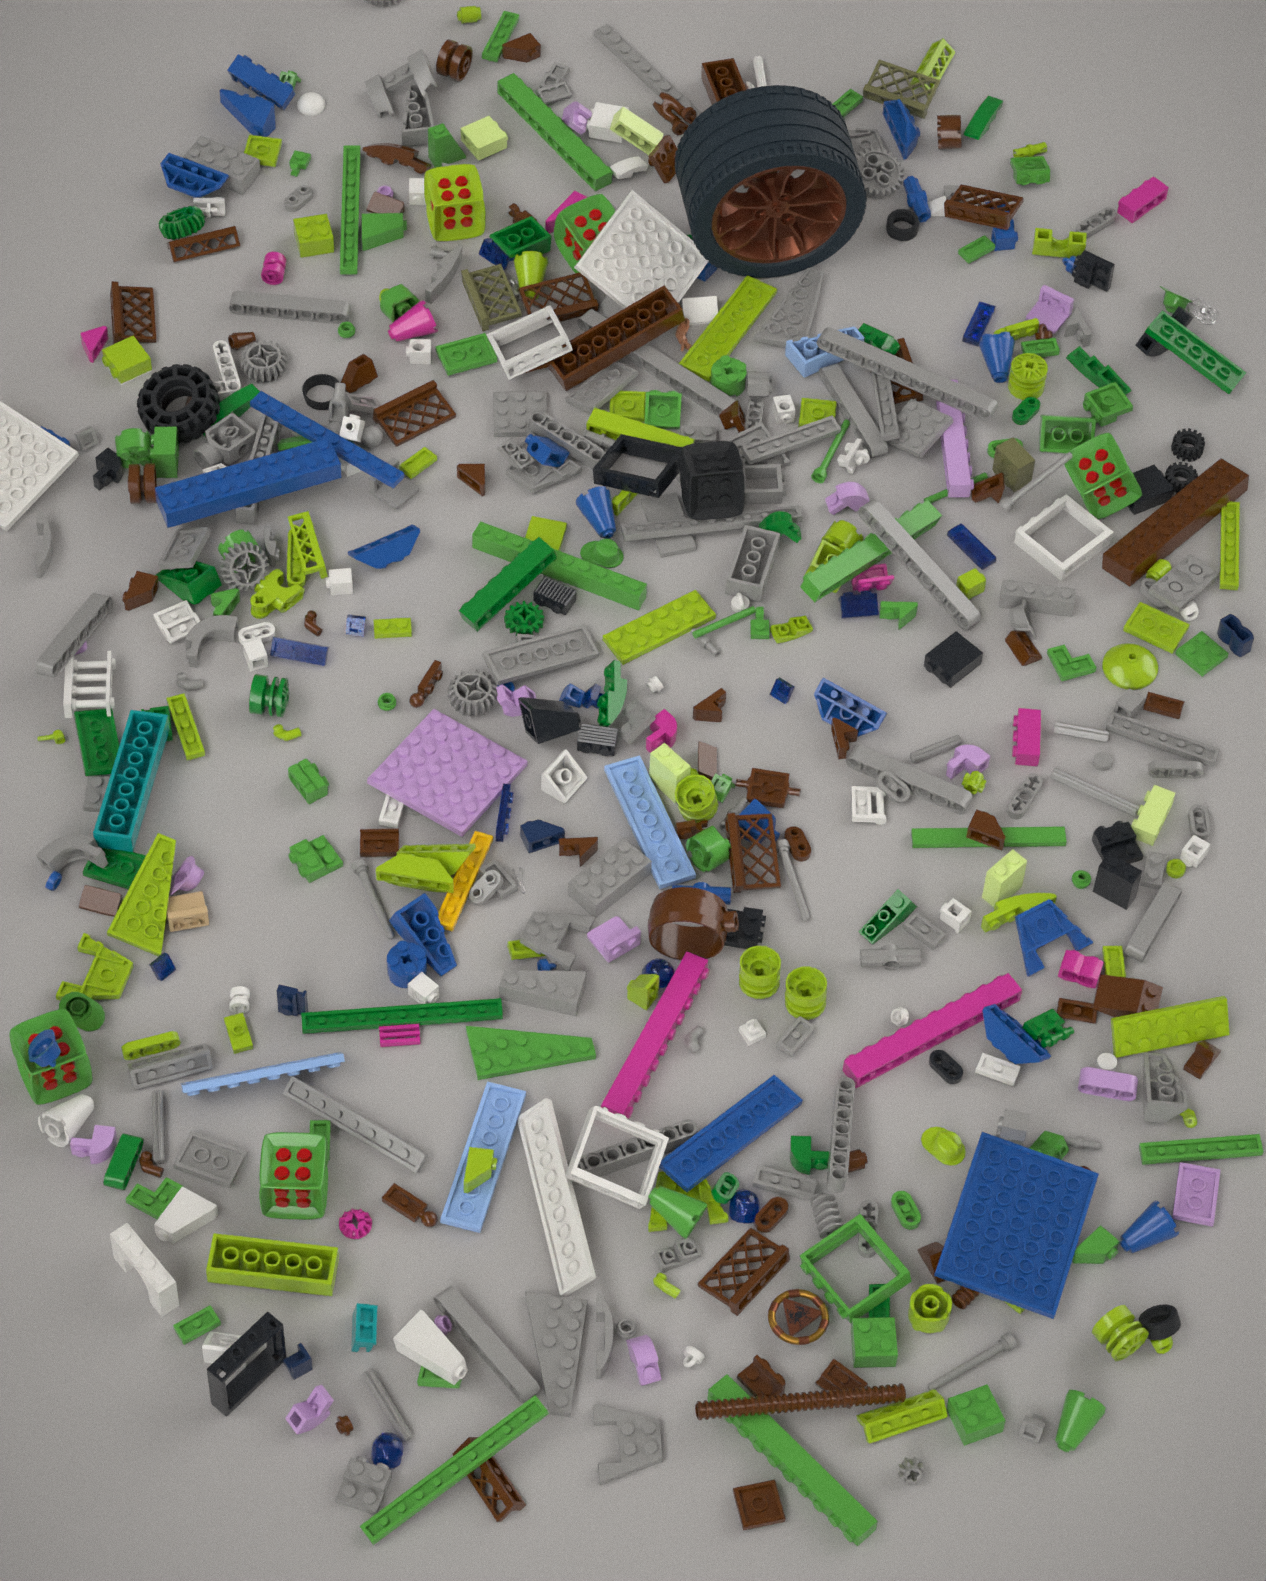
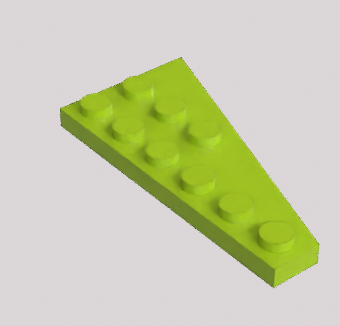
[107,833,176,957]

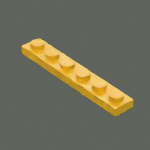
[438,831,493,932]

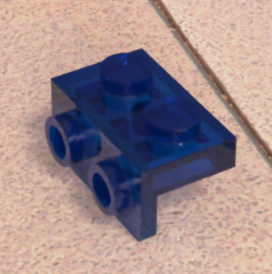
[479,238,514,270]
[838,590,879,619]

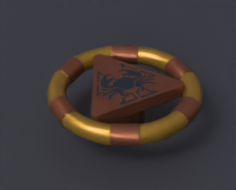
[768,1289,829,1345]

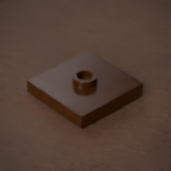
[732,1479,786,1531]

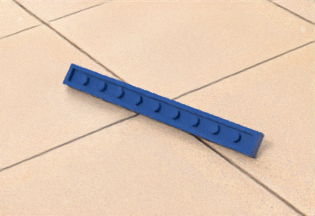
[250,391,404,489]

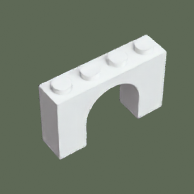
[110,1223,179,1317]

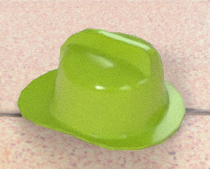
[921,1127,966,1166]

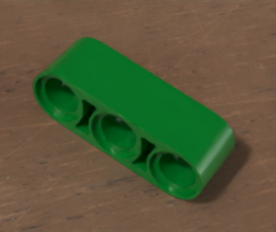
[103,1133,144,1191]

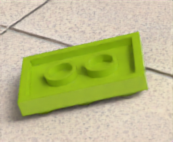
[1123,602,1190,654]

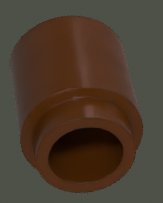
[848,1149,868,1173]

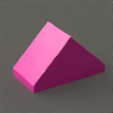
[80,326,109,363]

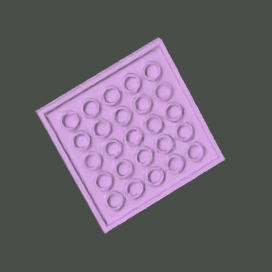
[367,709,528,837]

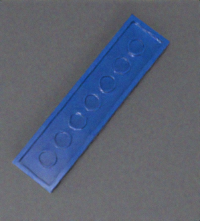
[659,1075,803,1193]

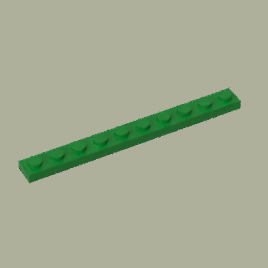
[301,998,503,1034]

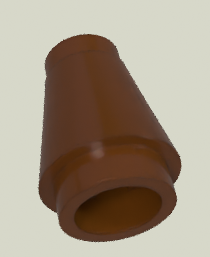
[228,332,256,350]

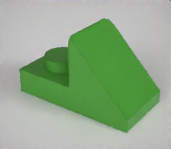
[211,588,240,616]
[879,601,918,630]

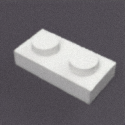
[379,794,404,828]
[975,1053,1021,1086]

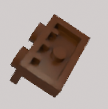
[737,1355,786,1398]

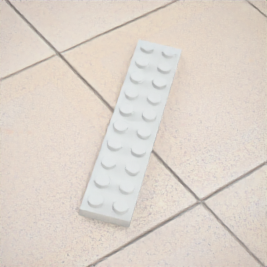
[517,1098,596,1297]

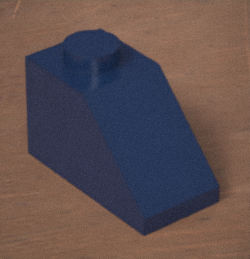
[520,819,565,854]

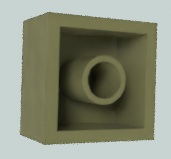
[992,437,1035,492]

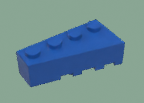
[227,54,296,110]

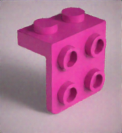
[851,563,894,593]

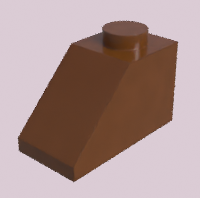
[502,33,541,63]
[966,809,1006,851]

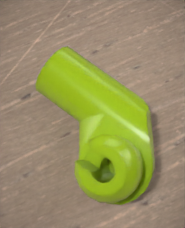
[273,724,302,741]
[1179,1108,1197,1128]
[653,1273,680,1299]

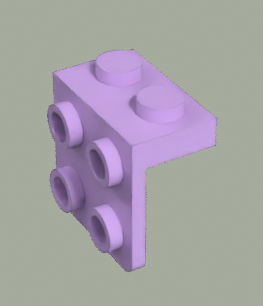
[1026,285,1074,334]
[587,916,641,963]

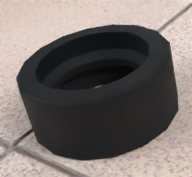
[886,209,919,241]
[1138,1304,1181,1340]

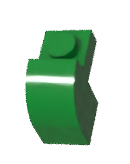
[759,511,802,543]
[789,1135,829,1175]

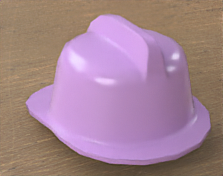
[169,856,204,895]

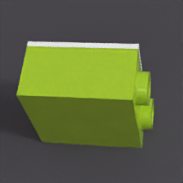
[102,336,152,385]

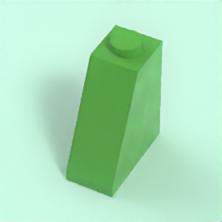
[428,123,466,168]
[362,213,407,251]

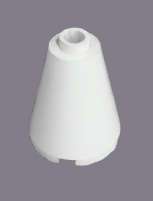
[38,1094,94,1147]

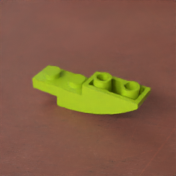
[981,893,1057,933]

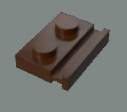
[360,829,399,857]
[815,1359,868,1410]

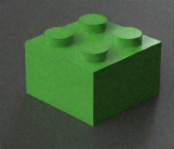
[150,427,179,478]
[851,1317,898,1368]
[946,1384,1006,1446]

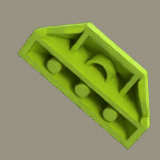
[397,844,476,875]
[375,854,454,893]

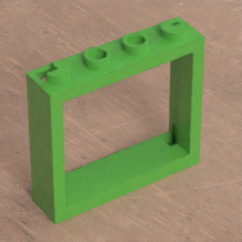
[800,1214,912,1324]

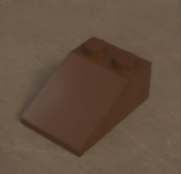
[1092,974,1163,1018]

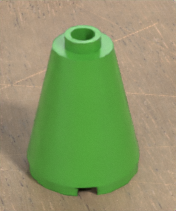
[648,1186,708,1239]
[1055,1389,1106,1452]

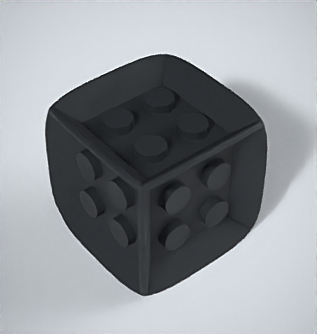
[680,441,745,520]

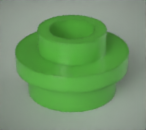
[338,322,355,338]
[378,693,396,711]
[1072,870,1091,889]

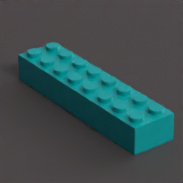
[93,710,170,852]

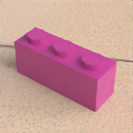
[1117,176,1169,223]
[1012,708,1041,767]

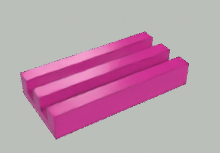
[379,1024,420,1047]

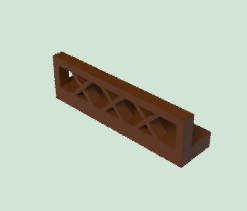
[167,226,240,262]
[453,1437,526,1522]

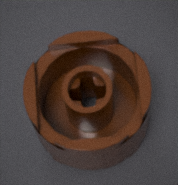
[937,115,962,149]

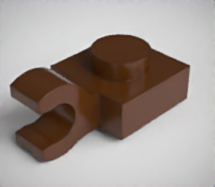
[508,203,537,223]
[675,820,708,839]

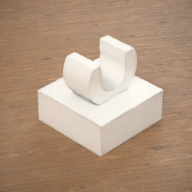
[739,1019,766,1046]

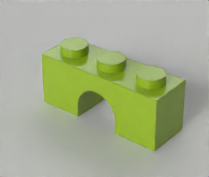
[1032,228,1087,258]

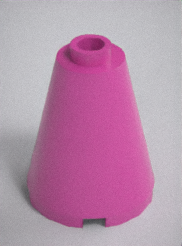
[387,300,438,342]

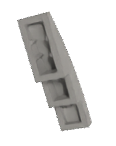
[425,244,463,304]

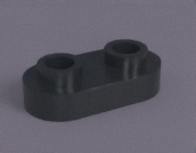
[929,1050,963,1084]

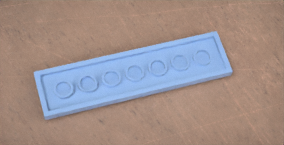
[604,755,696,890]
[180,1052,345,1096]
[440,1082,526,1233]

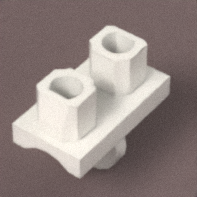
[193,197,225,218]
[838,438,870,474]

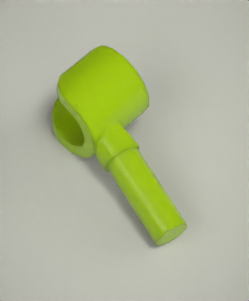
[37,729,65,744]

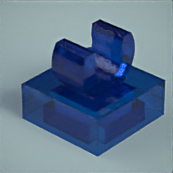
[346,614,366,637]
[770,677,795,704]
[581,683,603,709]
[149,952,176,981]

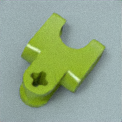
[250,569,305,619]

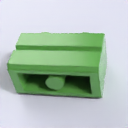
[288,758,329,804]

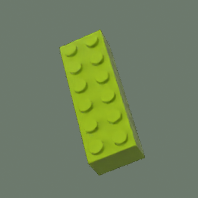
[206,1233,339,1296]

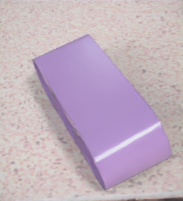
[1078,1067,1138,1101]

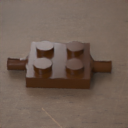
[735,768,801,809]

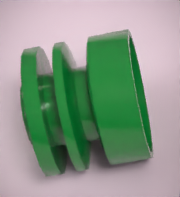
[249,674,289,717]

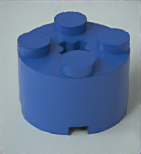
[387,940,427,988]

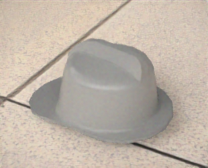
[1009,599,1037,640]

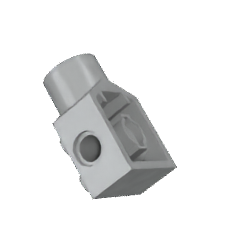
[193,412,257,469]

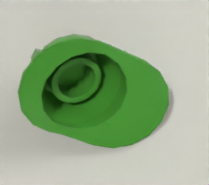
[1160,286,1192,313]
[580,538,624,568]
[59,992,105,1031]

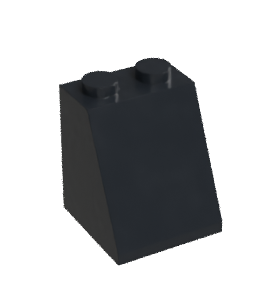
[518,697,581,744]

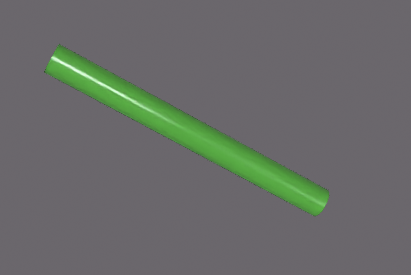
[924,472,988,503]
[692,606,756,639]

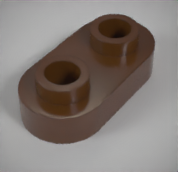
[784,826,811,862]
[754,1197,788,1233]

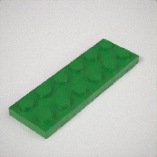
[1145,310,1247,394]

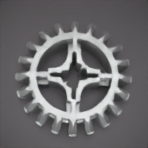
[240,340,288,383]
[219,541,269,592]
[448,669,498,717]

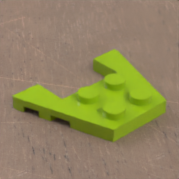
[56,933,134,1000]
[648,1171,728,1232]

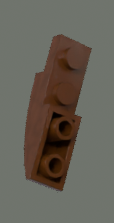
[362,143,432,174]

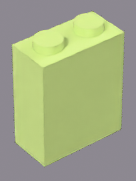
[649,743,691,803]
[982,849,1027,907]

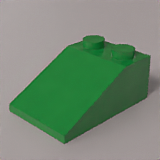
[489,216,552,258]
[156,561,222,605]

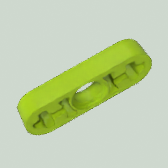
[121,1031,181,1060]

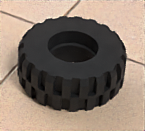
[137,364,220,443]

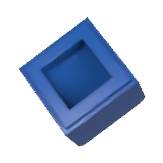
[559,683,586,708]

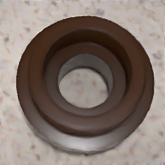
[335,1415,354,1436]

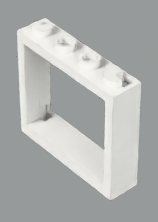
[486,305,573,380]
[1014,494,1114,581]
[565,1106,669,1209]

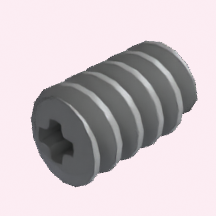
[809,1193,843,1239]

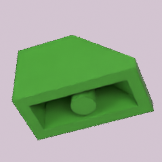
[1072,1225,1119,1264]

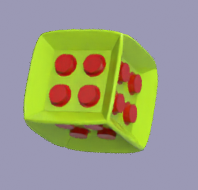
[424,164,486,241]

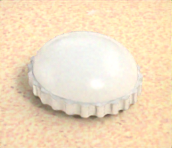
[297,92,326,116]

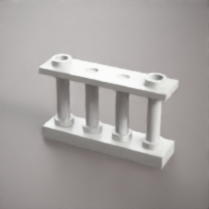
[63,651,116,718]

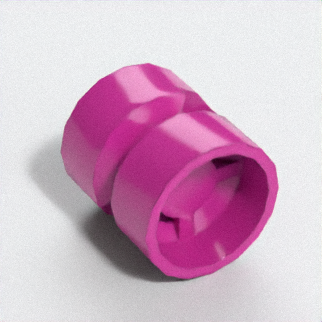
[261,252,287,285]

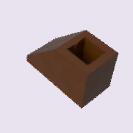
[340,354,378,393]
[122,571,159,611]

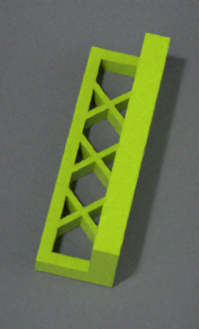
[910,38,955,95]
[287,511,328,579]
[856,1389,948,1444]

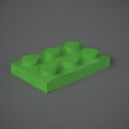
[435,333,497,376]

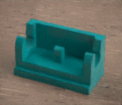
[351,1303,378,1352]

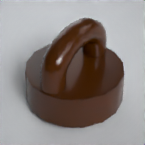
[1035,323,1053,340]

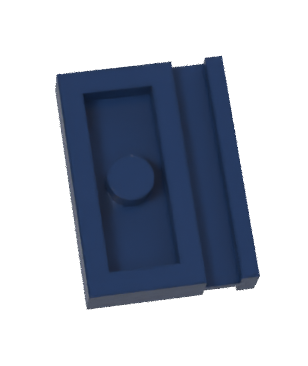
[276,984,308,1017]

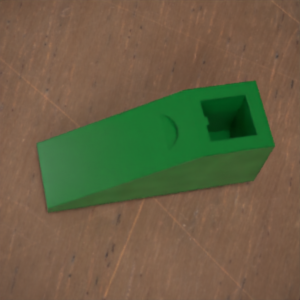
[858,889,917,945]

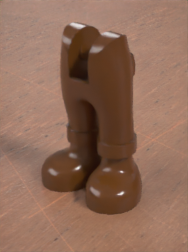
[652,92,696,135]

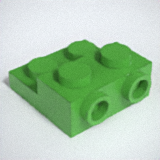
[1010,156,1050,185]
[1083,382,1133,427]
[644,390,682,429]
[288,835,343,883]

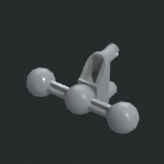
[290,383,383,448]

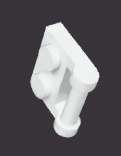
[851,786,887,825]

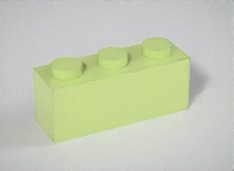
[610,107,663,155]
[1131,785,1176,846]

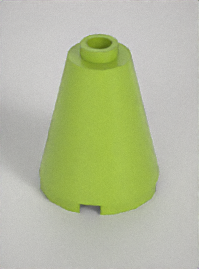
[514,251,548,300]

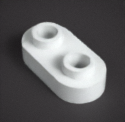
[238,622,275,645]

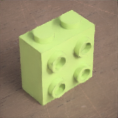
[460,116,508,161]

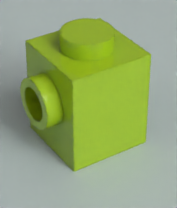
[956,568,986,599]

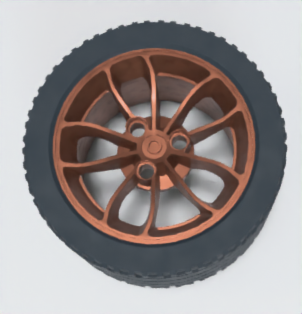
[675,85,867,278]

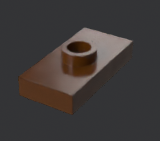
[1143,692,1185,719]

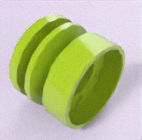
[1008,353,1048,400]
[675,774,719,823]
[739,946,781,999]
[785,966,827,1020]
[1092,1305,1149,1361]

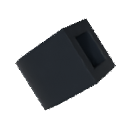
[93,448,123,491]

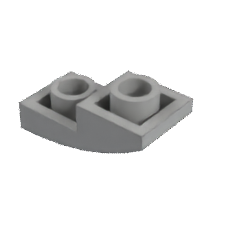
[497,438,535,471]
[263,526,280,567]
[653,1237,702,1272]

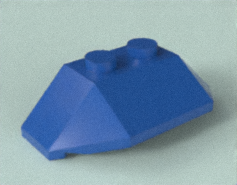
[882,99,920,160]
[160,153,229,198]
[348,524,420,569]
[814,677,887,737]
[982,1004,1051,1064]

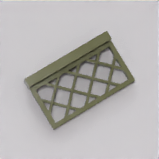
[863,59,940,119]
[461,264,522,332]

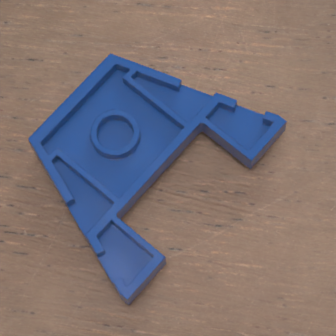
[1015,899,1093,977]

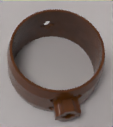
[648,887,739,960]

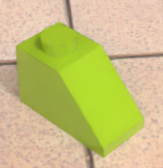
[627,974,659,1011]
[464,1147,497,1193]

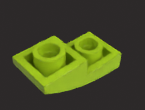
[770,615,813,644]

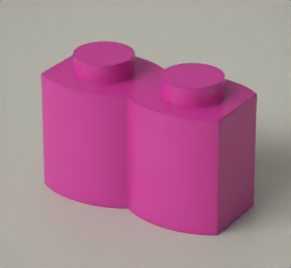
[1058,950,1104,988]

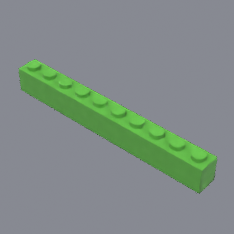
[497,73,613,192]
[800,500,942,603]
[472,521,647,611]
[707,1374,878,1546]

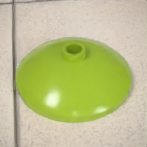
[1102,643,1158,690]

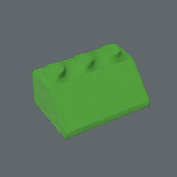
[1039,414,1096,453]

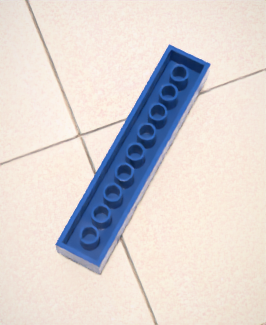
[155,438,342,528]

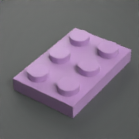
[1172,1162,1221,1227]

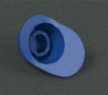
[28,1029,61,1067]

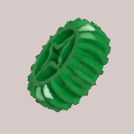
[158,206,205,240]

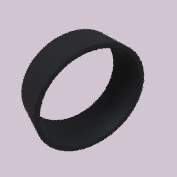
[302,374,340,410]

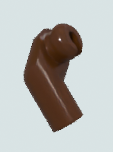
[304,610,323,637]
[139,1151,164,1178]

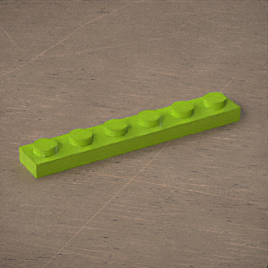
[1219,501,1240,591]

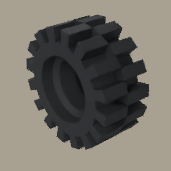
[1171,428,1205,462]
[1165,462,1198,494]

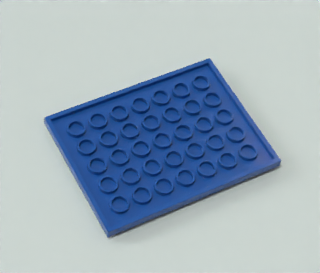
[934,1132,1099,1319]

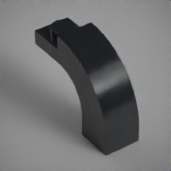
[1135,306,1194,357]

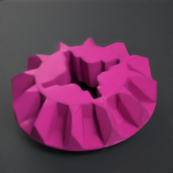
[339,1208,372,1239]

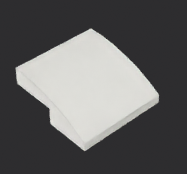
[153,600,200,644]

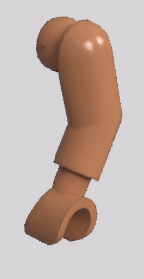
[675,318,692,351]

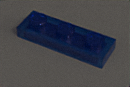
[962,301,996,347]
[947,523,997,570]
[270,636,329,666]
[496,783,514,842]

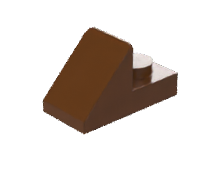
[719,400,745,433]
[971,472,1005,503]
[693,688,726,722]
[831,718,858,760]
[559,837,598,867]
[1183,1040,1221,1079]

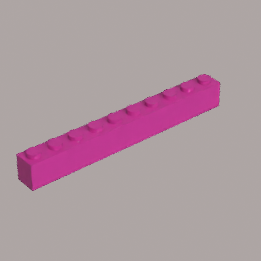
[601,952,710,1119]
[842,973,1022,1088]

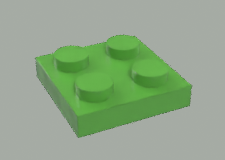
[1175,631,1229,677]

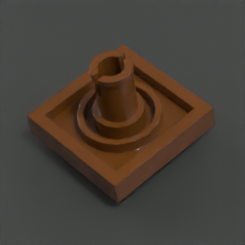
[648,135,678,183]

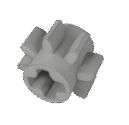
[898,1457,925,1485]

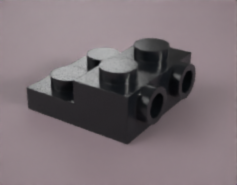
[1072,250,1115,292]
[1092,821,1144,864]
[724,907,766,949]

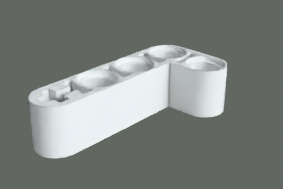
[213,340,241,402]

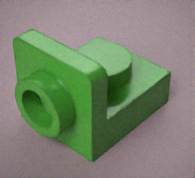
[279,70,301,90]
[711,773,735,803]

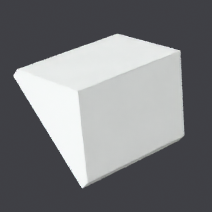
[680,295,718,325]
[541,749,588,803]
[202,1331,248,1367]

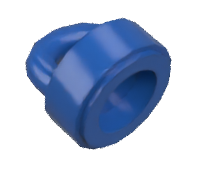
[1062,256,1077,274]
[537,958,557,971]

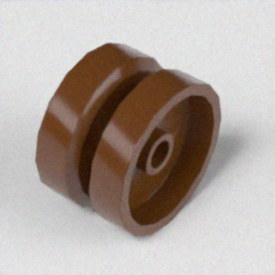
[436,39,473,82]
[128,463,157,504]

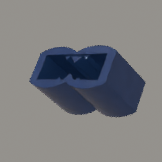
[1217,614,1254,657]

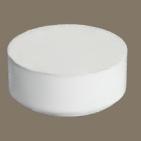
[1096,1053,1117,1071]

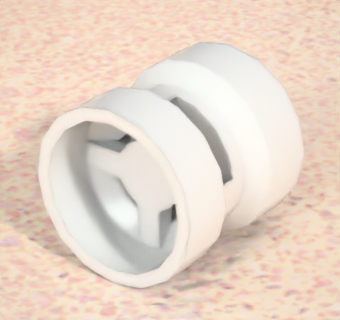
[229,986,250,1014]

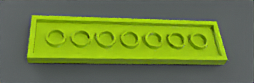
[679,275,777,382]

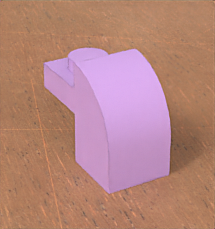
[562,101,592,134]
[825,482,870,515]
[496,684,537,717]
[946,745,990,779]
[70,1125,117,1164]
[626,1335,662,1386]
[285,1385,334,1434]

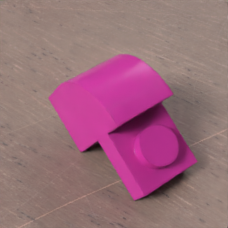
[646,709,677,753]

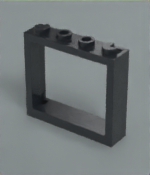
[593,434,682,498]
[206,1311,287,1417]

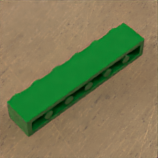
[459,537,557,632]

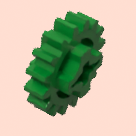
[504,601,544,636]

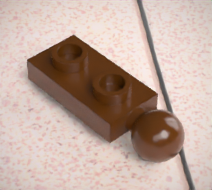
[409,660,443,708]
[382,1183,438,1227]

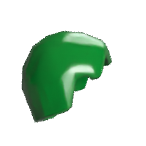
[870,335,901,355]

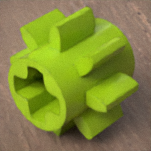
[961,771,987,794]

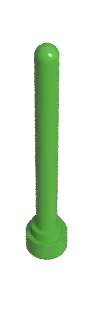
[811,419,850,483]

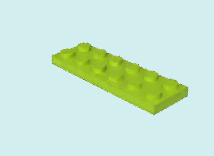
[602,590,716,665]
[1110,996,1230,1058]

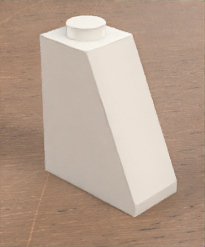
[154,1187,218,1244]

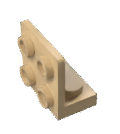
[167,891,209,932]

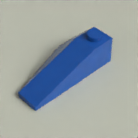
[219,89,276,137]
[389,893,457,977]

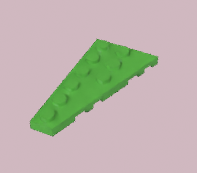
[466,1026,596,1080]

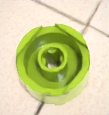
[821,520,864,550]
[908,1284,952,1333]

